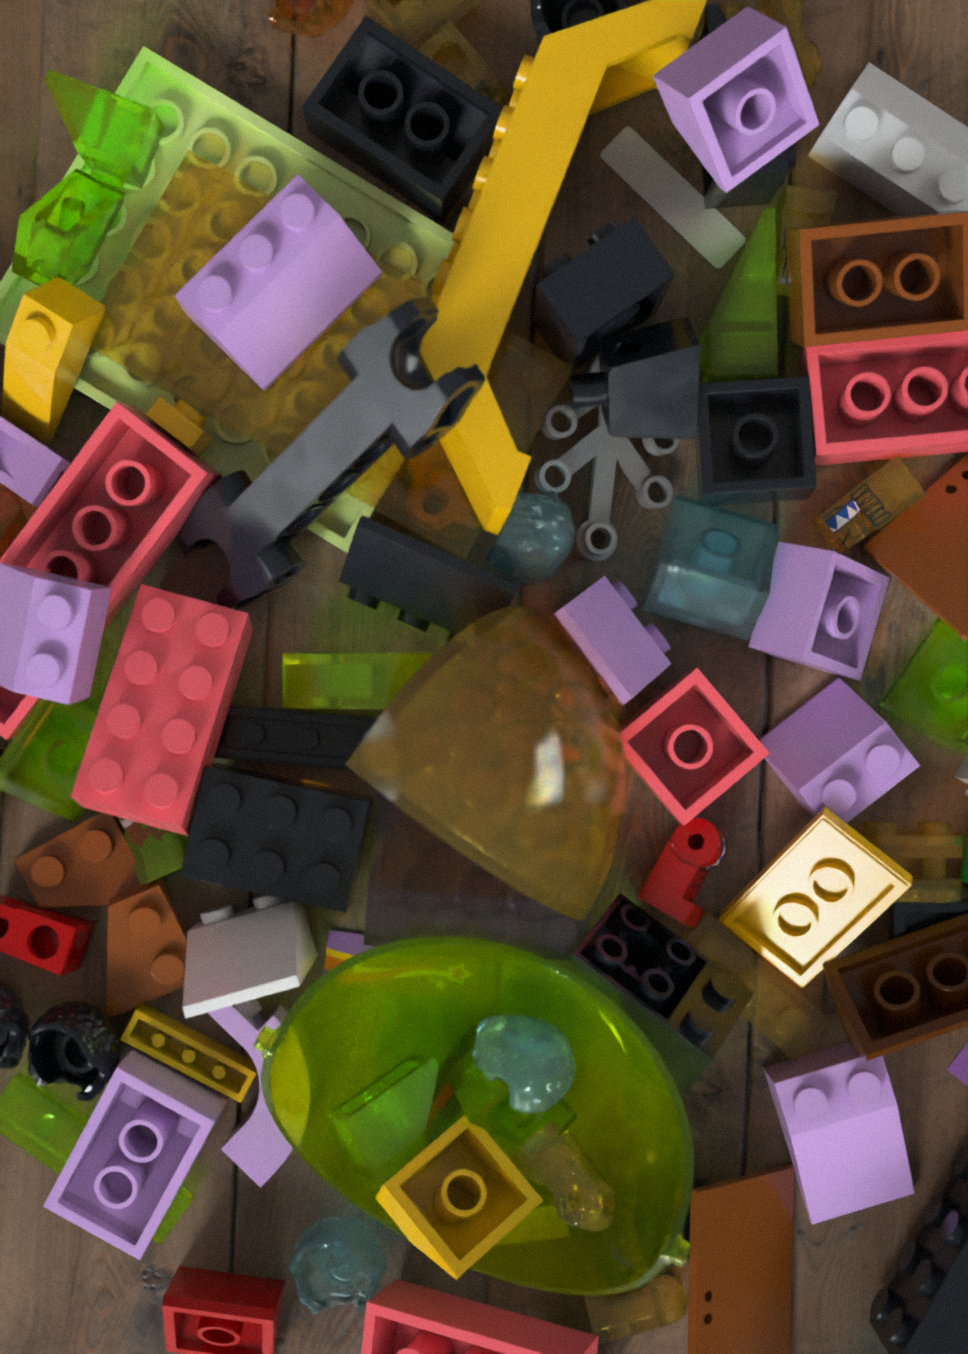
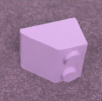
[653,6,819,193]
[748,541,890,681]
[0,562,112,705]
[550,576,671,705]
[758,678,920,823]

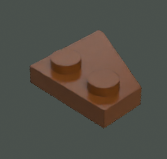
[13,812,153,908]
[105,877,188,1018]

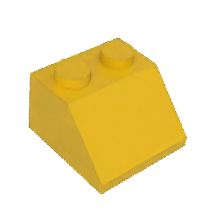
[375,1111,544,1280]

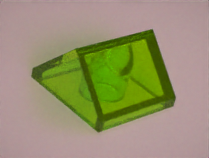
[879,617,968,755]
[0,698,99,823]

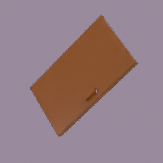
[863,454,968,641]
[687,1163,794,1354]

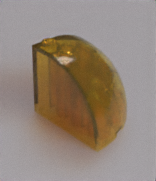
[345,605,627,921]

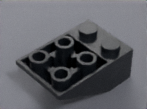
[569,893,754,1097]

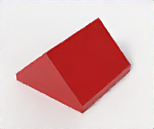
[162,1266,285,1354]

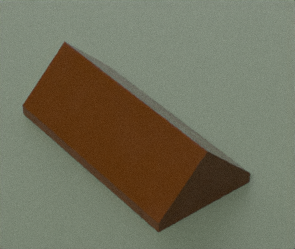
[822,913,968,1061]

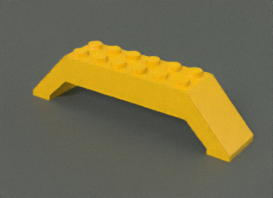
[420,0,707,536]

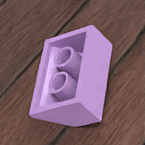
[175,174,382,392]

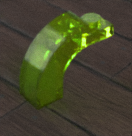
[282,653,479,709]

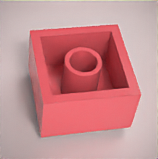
[607,668,770,826]

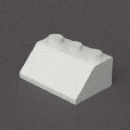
[808,62,968,216]

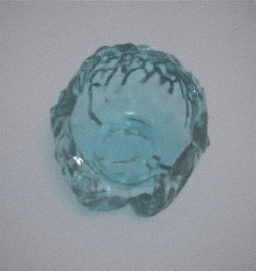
[487,491,575,586]
[472,1013,576,1114]
[288,1216,387,1314]

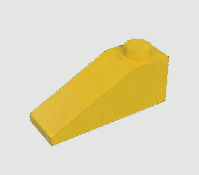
[1,276,106,444]

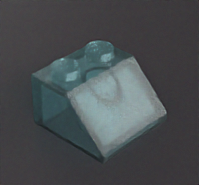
[643,494,778,641]

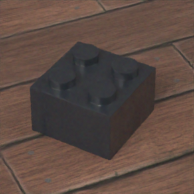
[695,376,816,506]

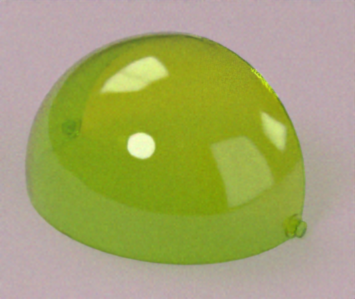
[254,936,694,1296]

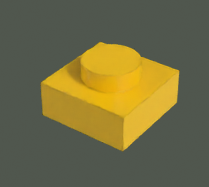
[146,396,213,456]

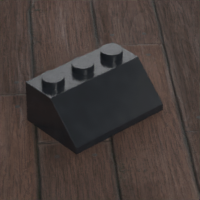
[302,16,503,222]
[339,515,519,655]

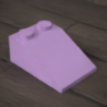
[763,1042,915,1224]
[43,1048,230,1260]

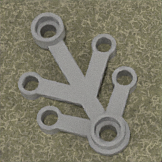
[534,355,680,562]

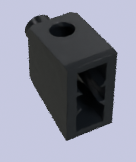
[568,317,700,439]

